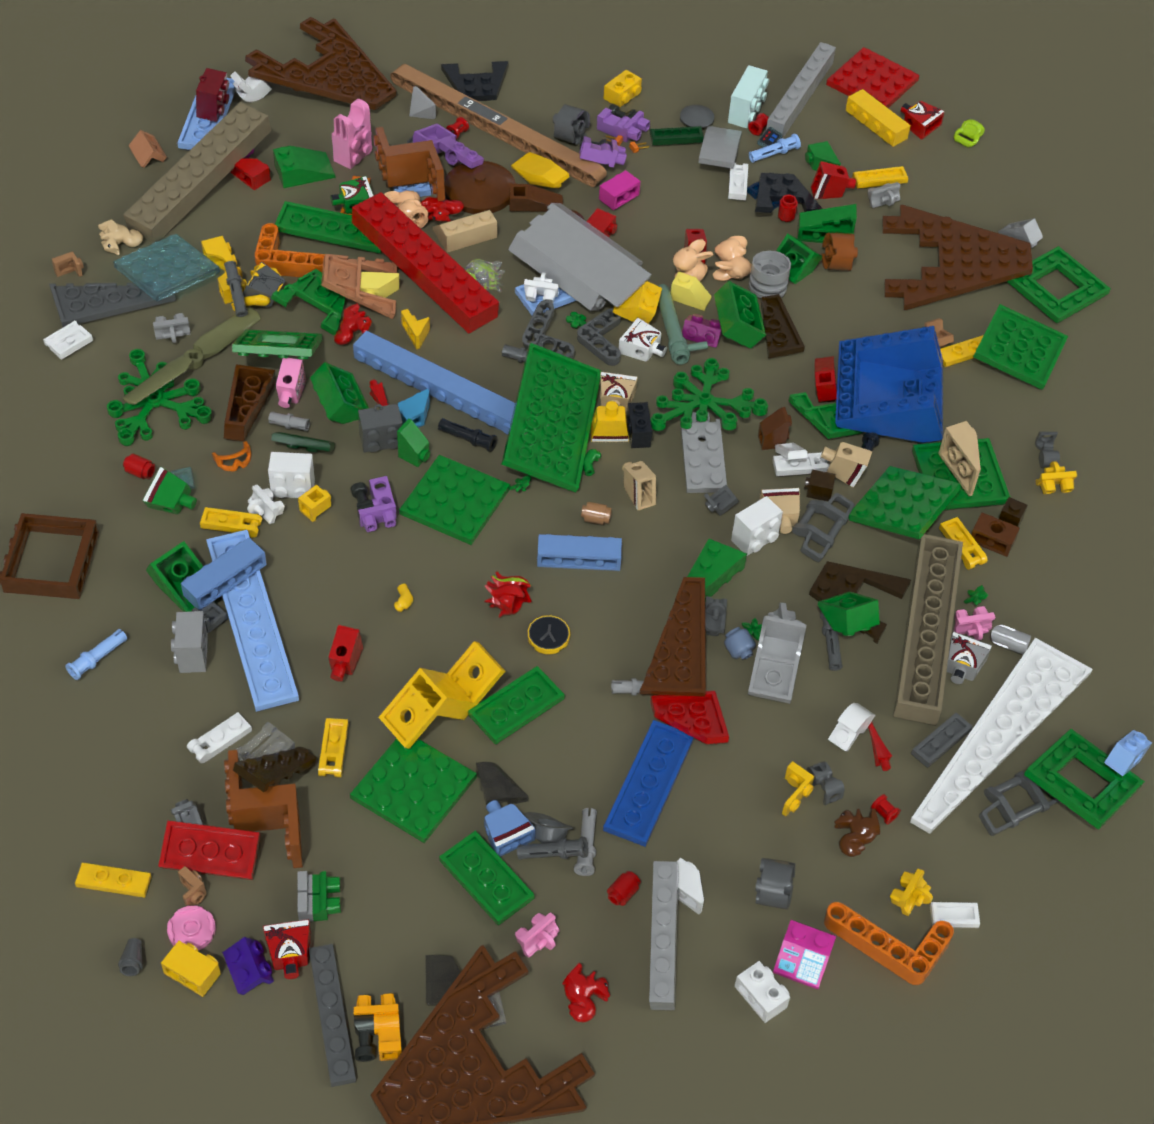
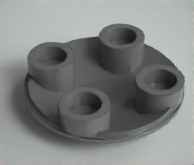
[680,105,714,128]

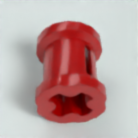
[748,113,769,136]
[446,117,469,139]
[870,794,901,825]

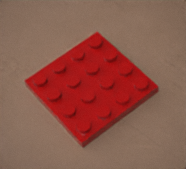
[826,47,920,108]

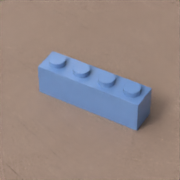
[537,534,622,571]
[181,537,267,610]

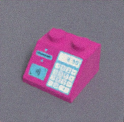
[773,920,836,989]

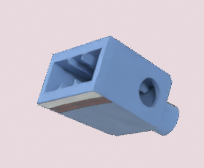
[484,800,535,857]

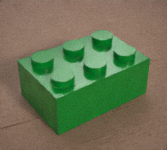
[714,281,766,349]

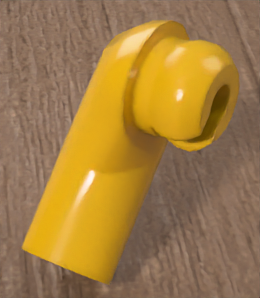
[394,583,413,612]

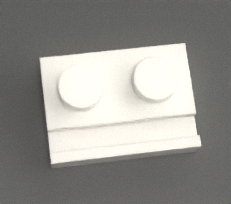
[43,321,93,360]

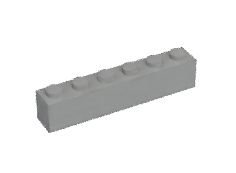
[649,861,678,1010]

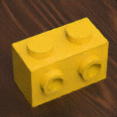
[603,70,642,107]
[161,940,221,997]

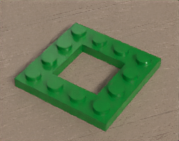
[1007,246,1111,323]
[232,329,322,359]
[1024,729,1145,830]

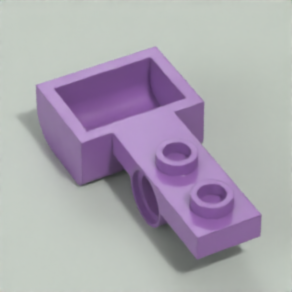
[413,124,484,169]

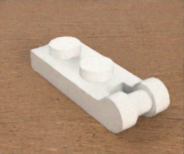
[728,163,748,200]
[772,452,829,476]
[187,712,252,763]

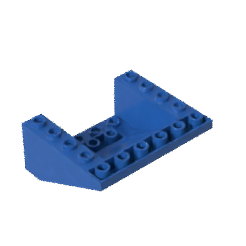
[835,326,943,443]

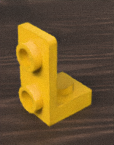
[782,761,814,817]

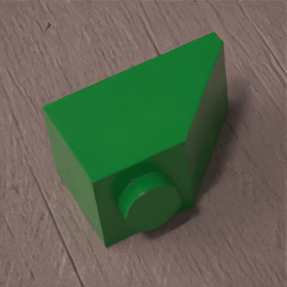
[805,141,841,171]
[397,419,430,467]

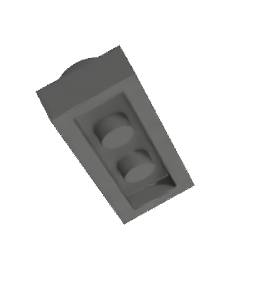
[911,713,973,768]

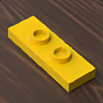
[852,166,908,189]
[940,335,984,367]
[75,863,152,898]

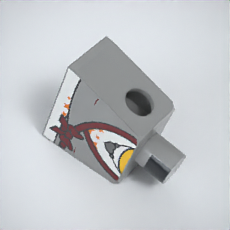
[947,632,992,684]

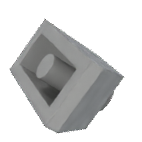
[998,218,1043,248]

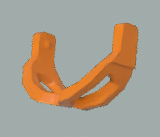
[212,441,252,472]

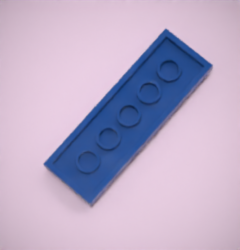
[603,720,694,847]

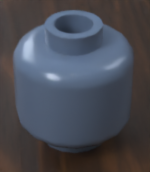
[724,627,756,660]

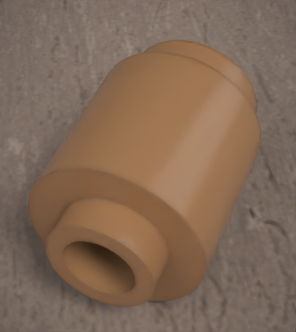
[581,502,612,525]

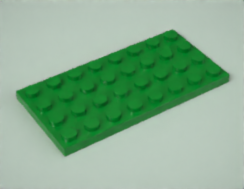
[501,343,602,493]

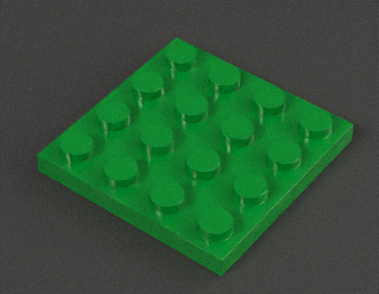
[973,304,1068,390]
[912,438,1010,510]
[399,455,510,545]
[848,466,961,540]
[350,738,477,843]

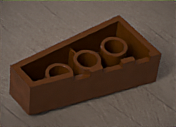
[224,364,275,441]

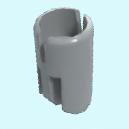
[991,625,1031,654]

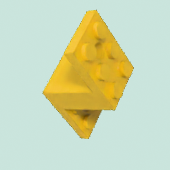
[378,641,506,748]

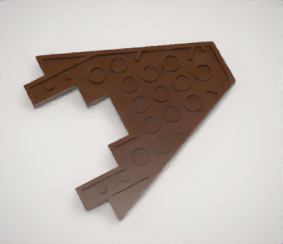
[245,17,397,110]
[882,205,1033,310]
[370,945,595,1124]

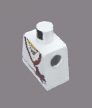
[619,318,667,362]

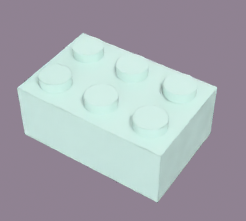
[728,65,769,128]

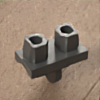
[705,596,727,636]

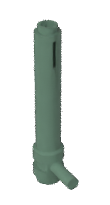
[658,284,708,365]

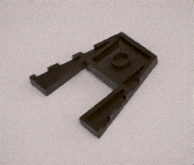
[809,561,911,644]

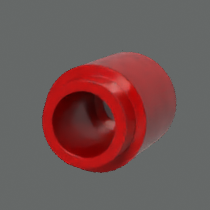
[778,194,798,222]
[123,453,155,479]
[607,871,641,906]

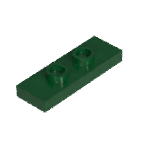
[650,126,704,145]
[271,432,335,452]

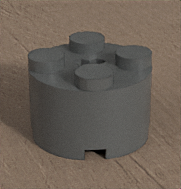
[553,104,590,144]
[755,858,795,909]

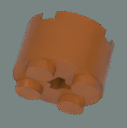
[821,233,858,271]

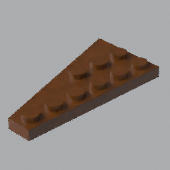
[639,577,706,697]

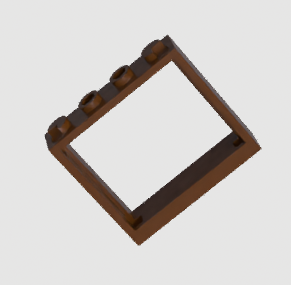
[0,513,99,599]

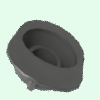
[524,812,573,843]

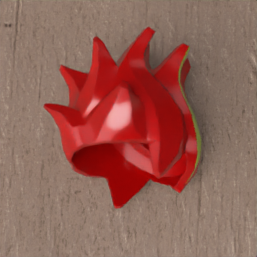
[484,572,532,618]

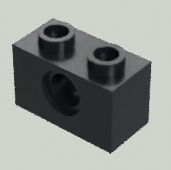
[627,402,652,448]

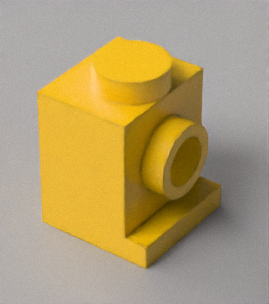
[298,485,331,522]

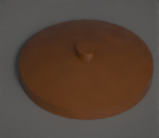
[444,161,516,214]

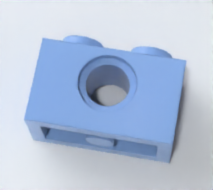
[1104,730,1152,776]

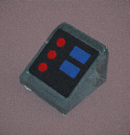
[757,127,782,147]

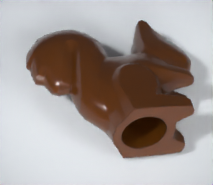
[834,809,880,857]

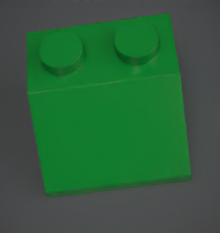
[776,233,823,284]
[818,592,880,636]

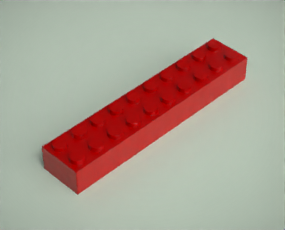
[352,192,499,334]

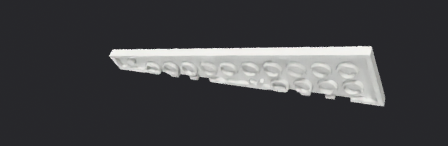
[910,638,1093,834]

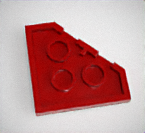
[650,691,729,744]

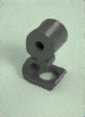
[1035,432,1060,468]
[807,761,845,805]

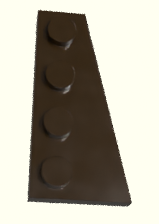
[761,294,805,359]
[233,747,317,792]

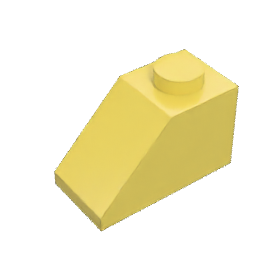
[360,272,400,298]
[671,272,712,311]

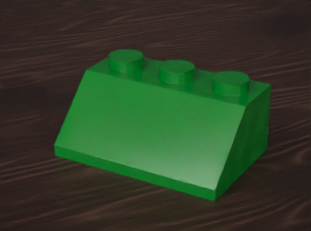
[310,362,369,424]

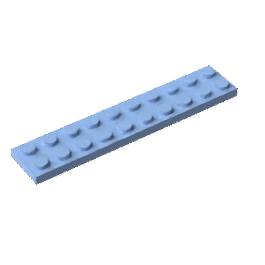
[206,530,299,712]

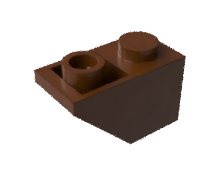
[758,407,792,450]

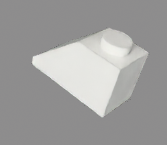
[677,858,704,914]

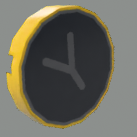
[527,615,570,654]

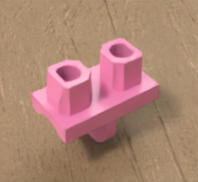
[954,606,996,641]
[515,913,560,958]

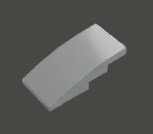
[698,126,742,169]

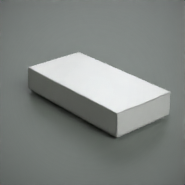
[775,443,807,460]
[930,902,980,928]

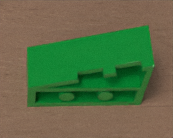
[797,204,857,243]
[687,539,747,602]

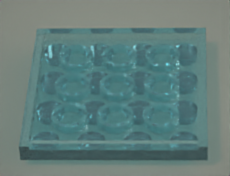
[113,234,220,302]

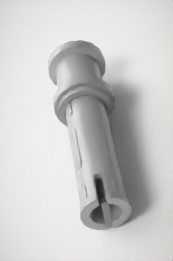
[574,808,597,876]

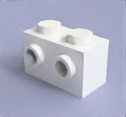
[734,961,790,1023]

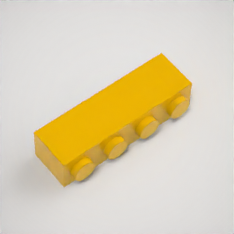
[846,89,911,147]

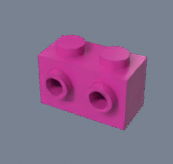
[599,170,641,211]

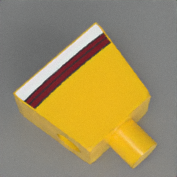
[591,401,629,442]

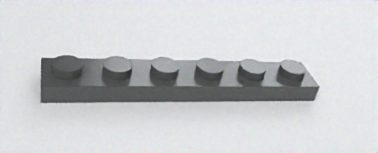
[309,944,356,1087]

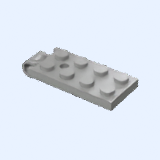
[680,412,727,493]

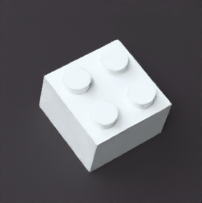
[268,452,315,498]
[731,496,783,556]

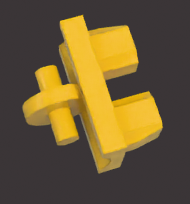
[1035,461,1077,494]
[890,869,933,916]

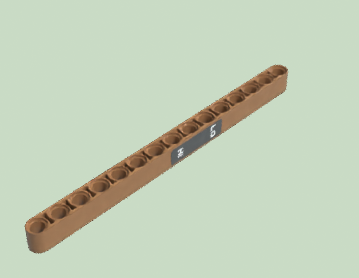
[390,64,607,187]

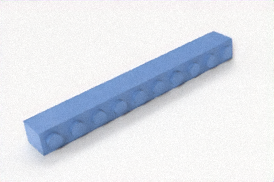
[353,331,515,434]

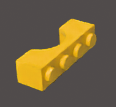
[201,236,247,304]

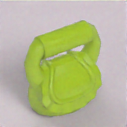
[954,119,985,148]

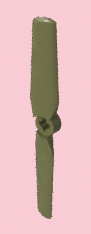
[123,307,261,405]

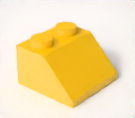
[612,281,662,324]

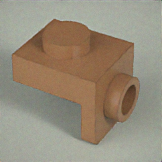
[52,251,84,277]
[924,318,954,347]
[178,866,207,906]

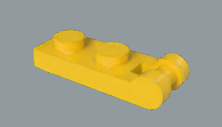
[200,507,262,538]
[939,517,988,570]
[318,718,349,777]

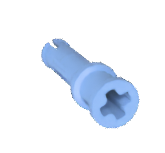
[749,134,801,163]
[65,629,127,680]

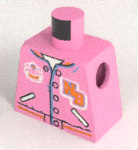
[276,358,307,408]

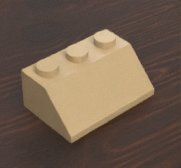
[433,210,497,253]

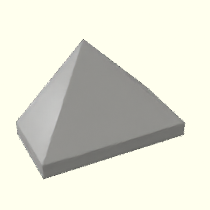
[409,86,436,119]

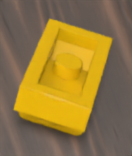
[401,309,430,350]

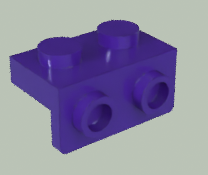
[222,937,274,995]

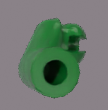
[583,449,601,476]

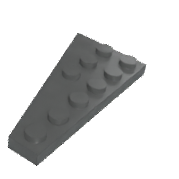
[49,282,176,327]

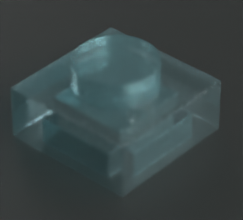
[170,467,195,489]

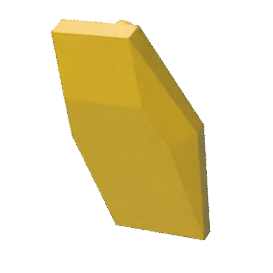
[511,152,569,188]

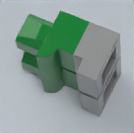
[298,871,341,922]

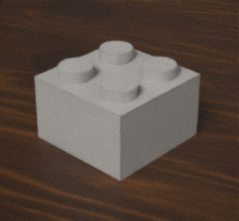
[171,611,208,673]

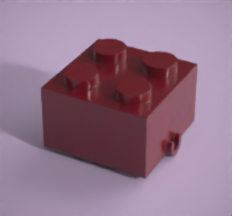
[196,68,229,122]

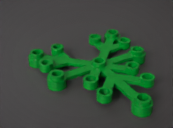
[107,349,212,446]
[650,358,768,431]

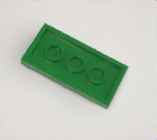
[468,666,565,745]
[439,830,535,926]

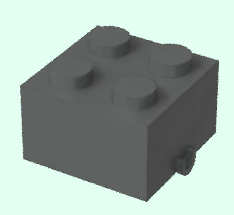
[358,404,403,453]

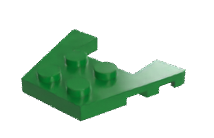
[271,269,346,335]
[788,392,863,439]

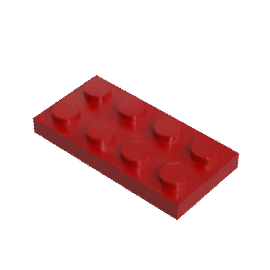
[158,820,261,880]

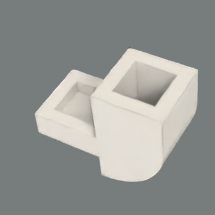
[230,72,272,102]
[828,703,875,752]

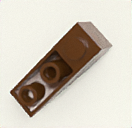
[509,184,563,212]

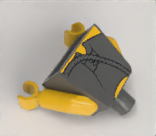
[231,262,286,311]

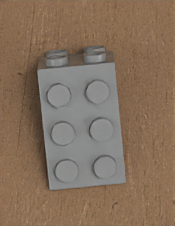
[748,615,807,704]

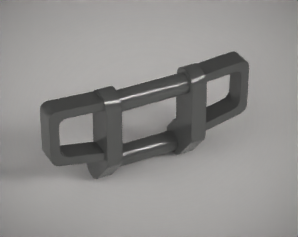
[792,493,855,562]
[979,771,1060,836]

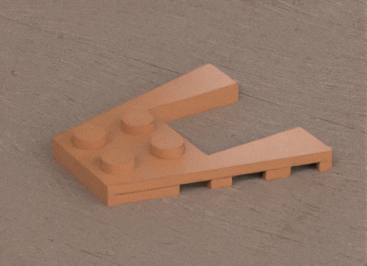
[321,254,397,319]

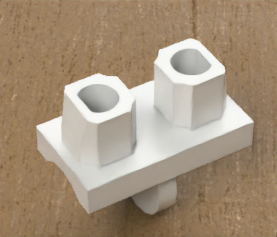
[524,272,559,303]
[247,485,285,524]

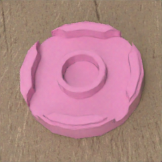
[167,905,216,950]

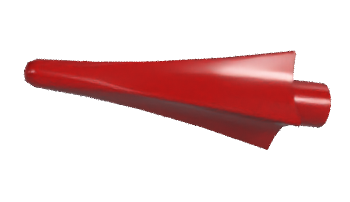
[369,380,388,406]
[868,722,892,771]

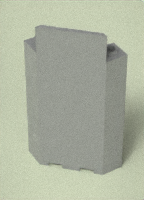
[508,203,652,311]

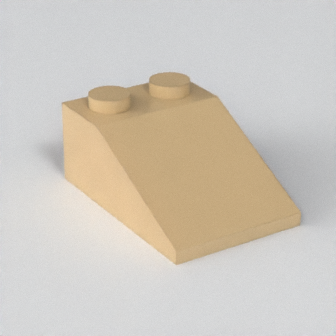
[938,421,981,496]

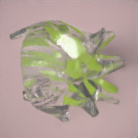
[465,259,505,292]

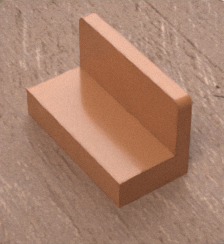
[129,130,167,168]

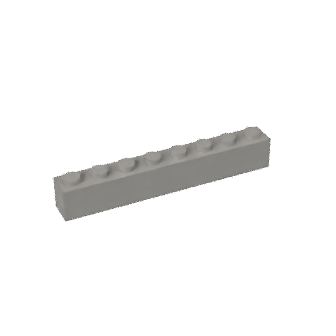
[766,42,836,140]

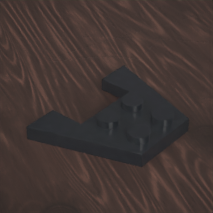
[441,61,508,101]
[755,173,823,213]

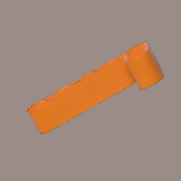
[255,223,325,277]
[824,902,954,985]

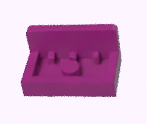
[682,314,722,347]

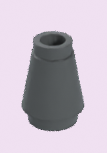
[118,938,143,976]

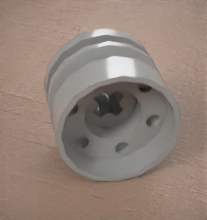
[749,250,791,298]

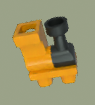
[354,993,402,1062]

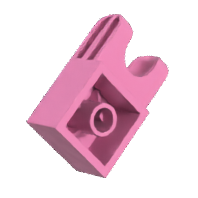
[332,99,372,169]

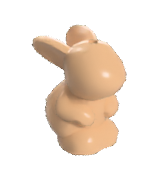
[384,190,428,228]
[712,236,752,281]
[673,239,714,282]

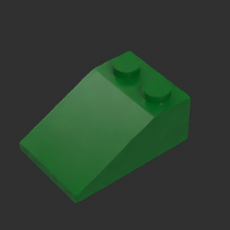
[273,146,336,188]
[146,541,203,612]

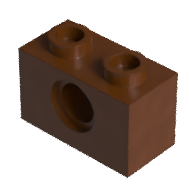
[971,512,1020,557]

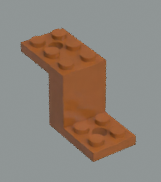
[373,127,445,201]
[224,750,303,868]

